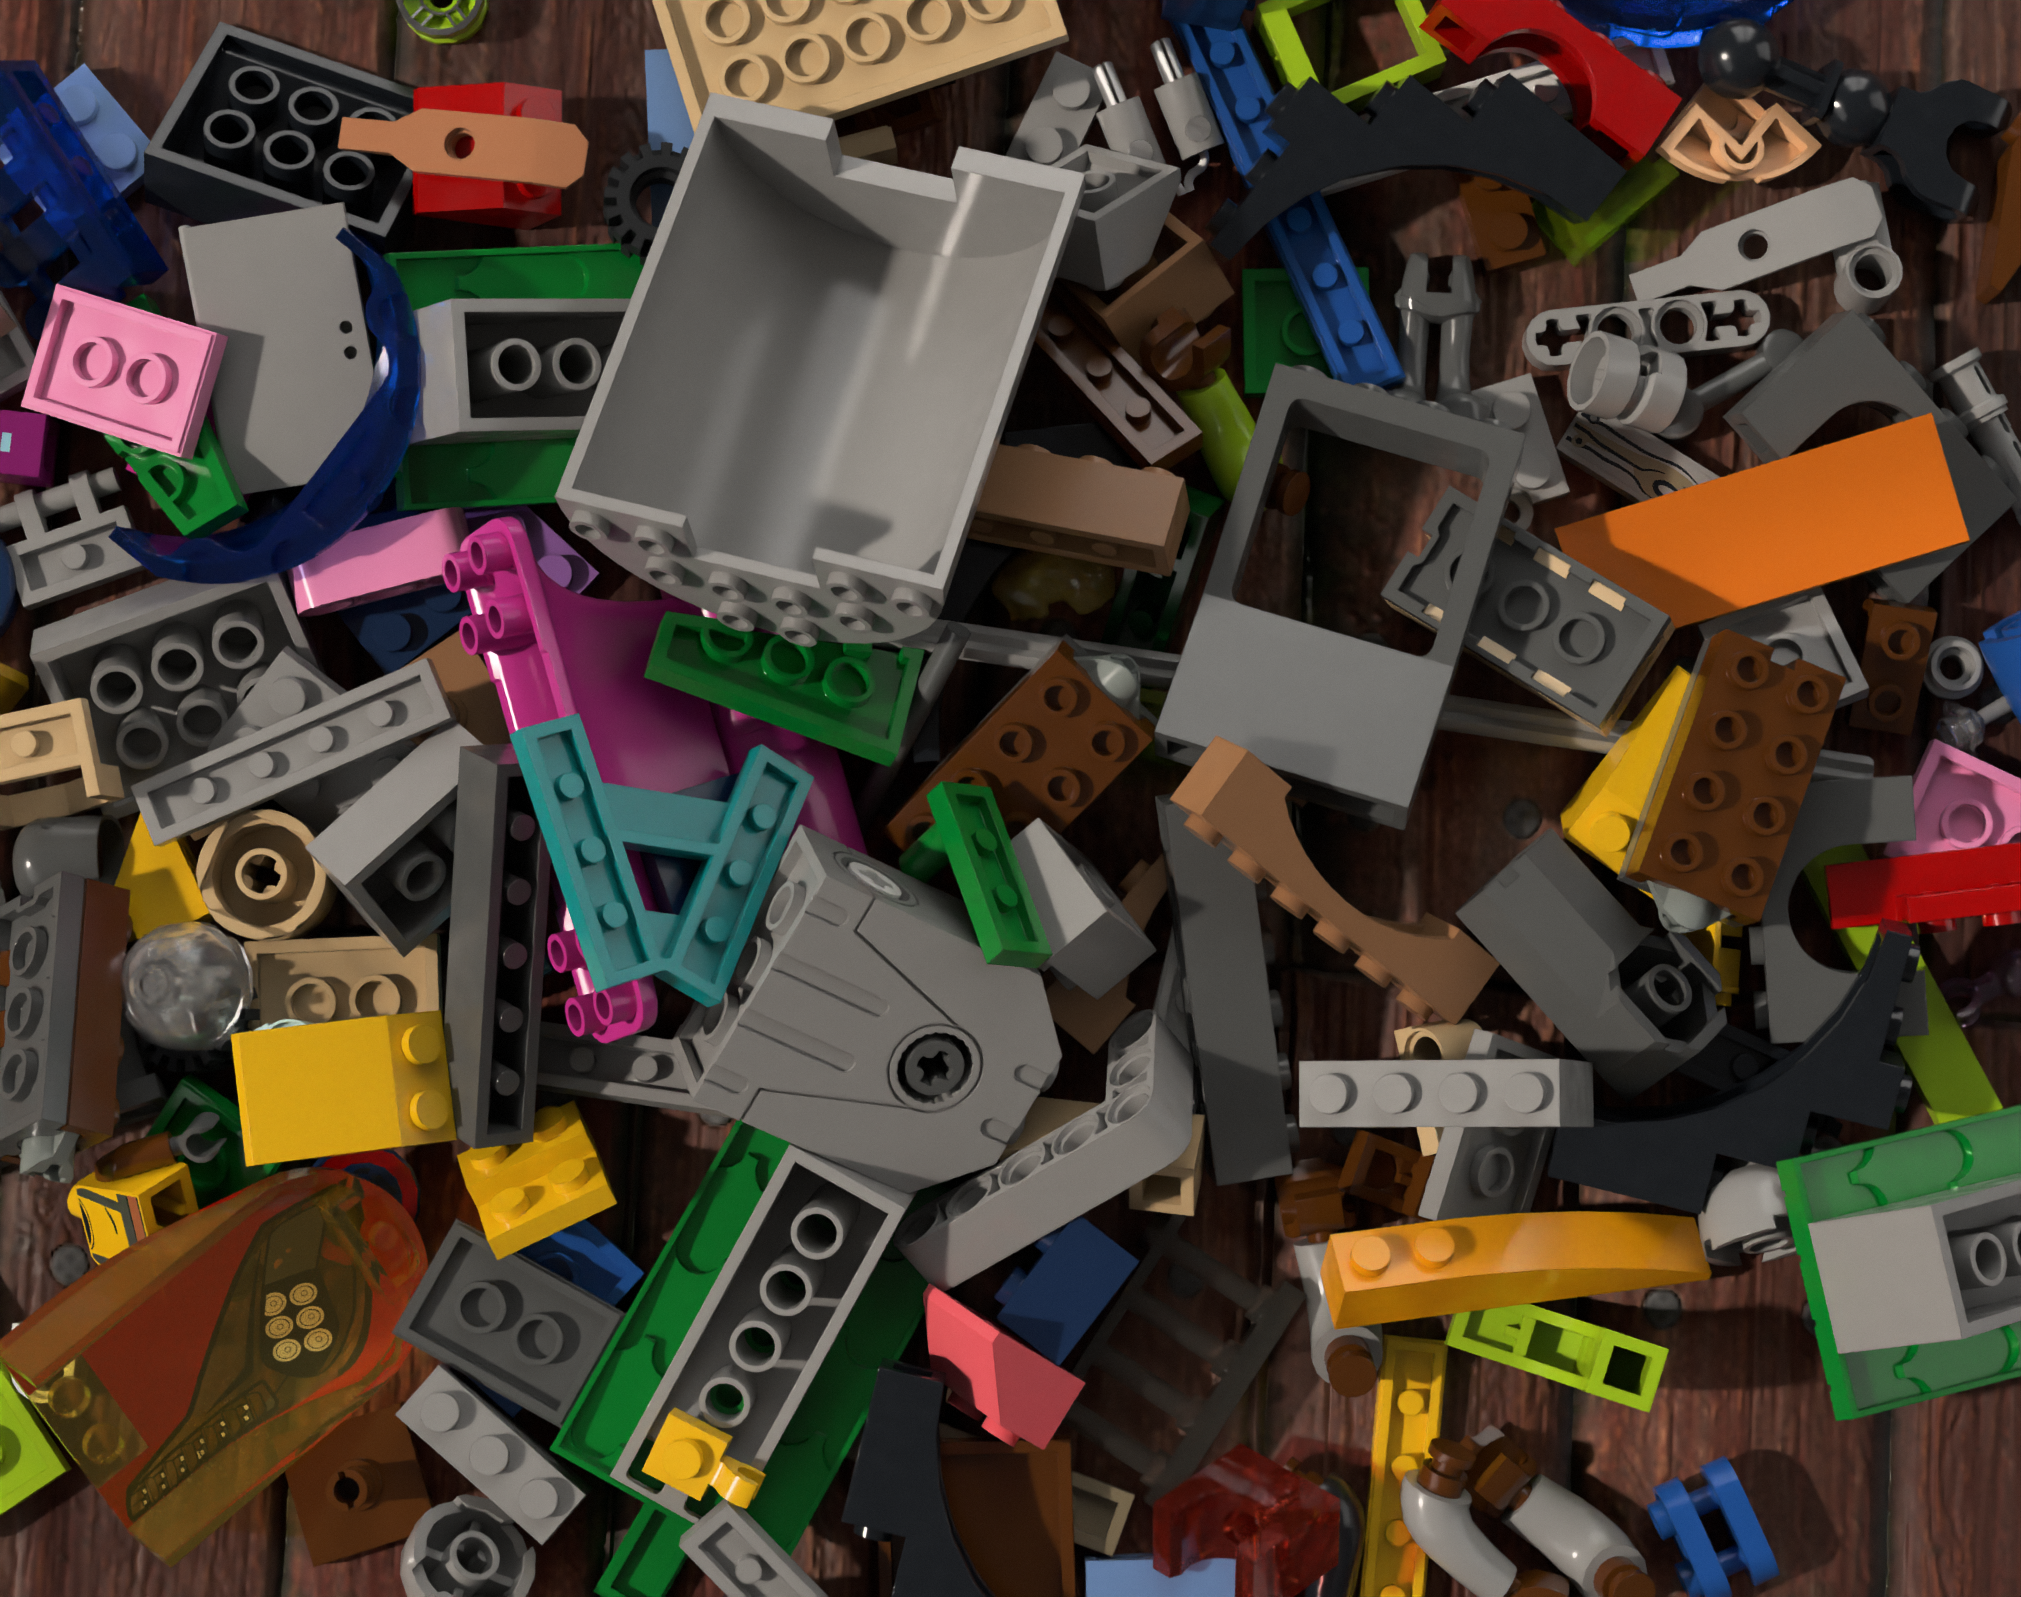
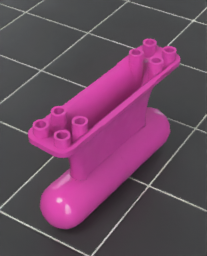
[442,516,868,1043]

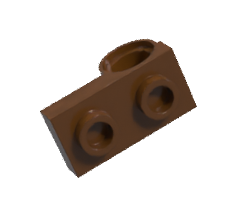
[1844,598,1938,736]

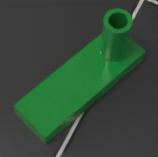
[899,781,1053,968]

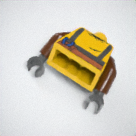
[67,1112,257,1301]

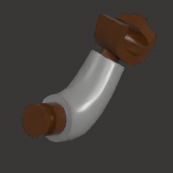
[1274,1157,1383,1397]
[1459,1424,1656,1597]
[1399,1438,1569,1597]

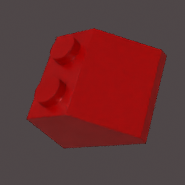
[412,82,562,230]

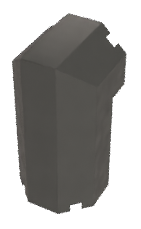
[1455,827,1727,1103]

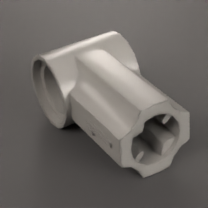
[1833,180,1903,315]

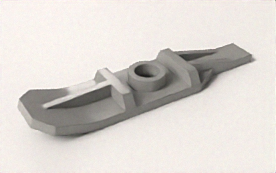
[1629,177,1883,301]

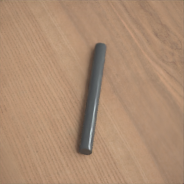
[854,622,971,839]

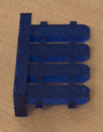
[0,60,169,341]

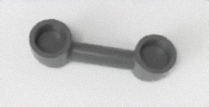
[1652,329,1804,444]

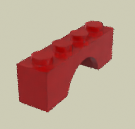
[1419,0,1682,171]

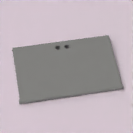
[178,202,393,495]

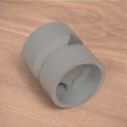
[1567,330,1687,433]

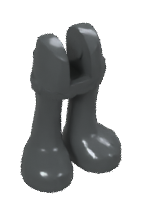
[1386,252,1490,421]

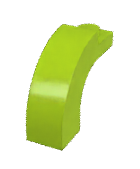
[1444,1304,1669,1413]

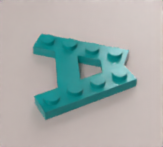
[510,713,814,1007]

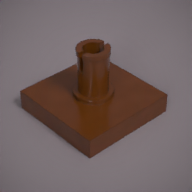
[276,1401,436,1567]

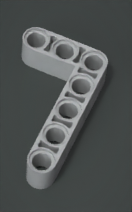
[893,1009,1194,1291]

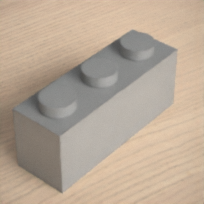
[395,1363,593,1545]

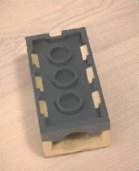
[1380,485,1675,738]

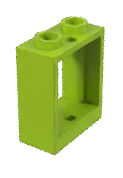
[1253,0,1450,113]

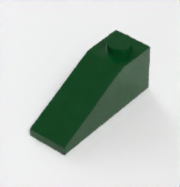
[1101,485,1226,691]

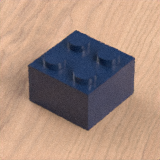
[994,1215,1139,1366]

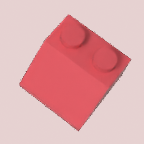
[923,1283,1085,1450]

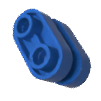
[1646,1456,1780,1597]

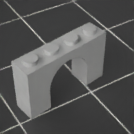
[1299,1059,1594,1128]

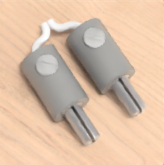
[1092,38,1225,196]

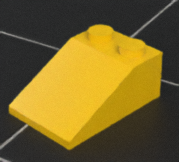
[1560,665,1691,900]
[231,1010,457,1167]

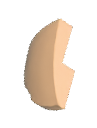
[1655,82,1822,184]

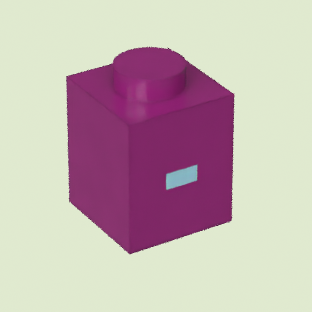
[0,410,61,488]

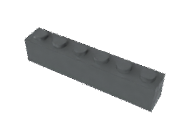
[444,743,551,1149]
[1155,793,1300,1186]

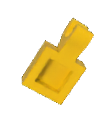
[642,1407,766,1509]

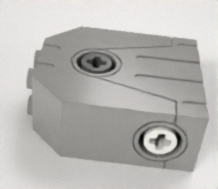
[670,824,1062,1194]

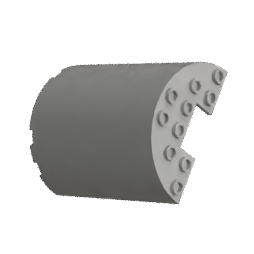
[555,92,1085,647]

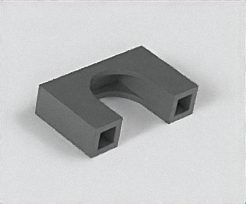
[1723,309,2018,604]
[1749,775,1929,1044]

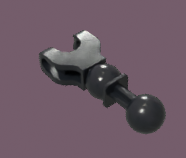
[1697,17,2013,224]

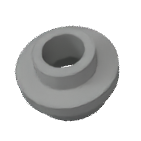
[1923,636,1984,700]

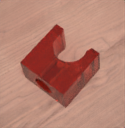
[1153,1443,1340,1597]

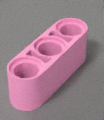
[283,507,470,617]

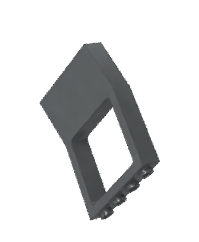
[1155,363,1526,831]

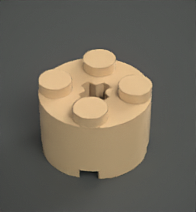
[196,809,338,941]

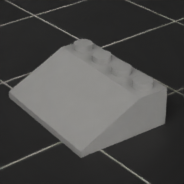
[30,542,327,819]

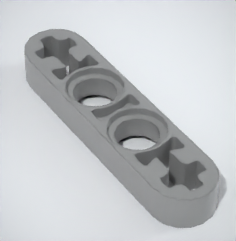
[1522,290,1770,372]

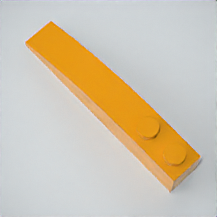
[1320,1211,1712,1330]

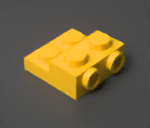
[457,1100,617,1260]

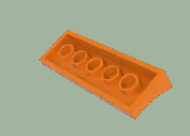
[1555,412,1970,630]

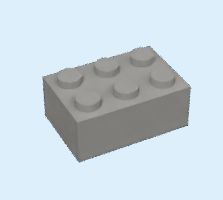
[305,720,483,958]

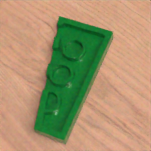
[104,293,249,543]
[644,611,925,767]

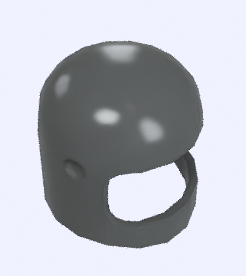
[12,815,125,898]

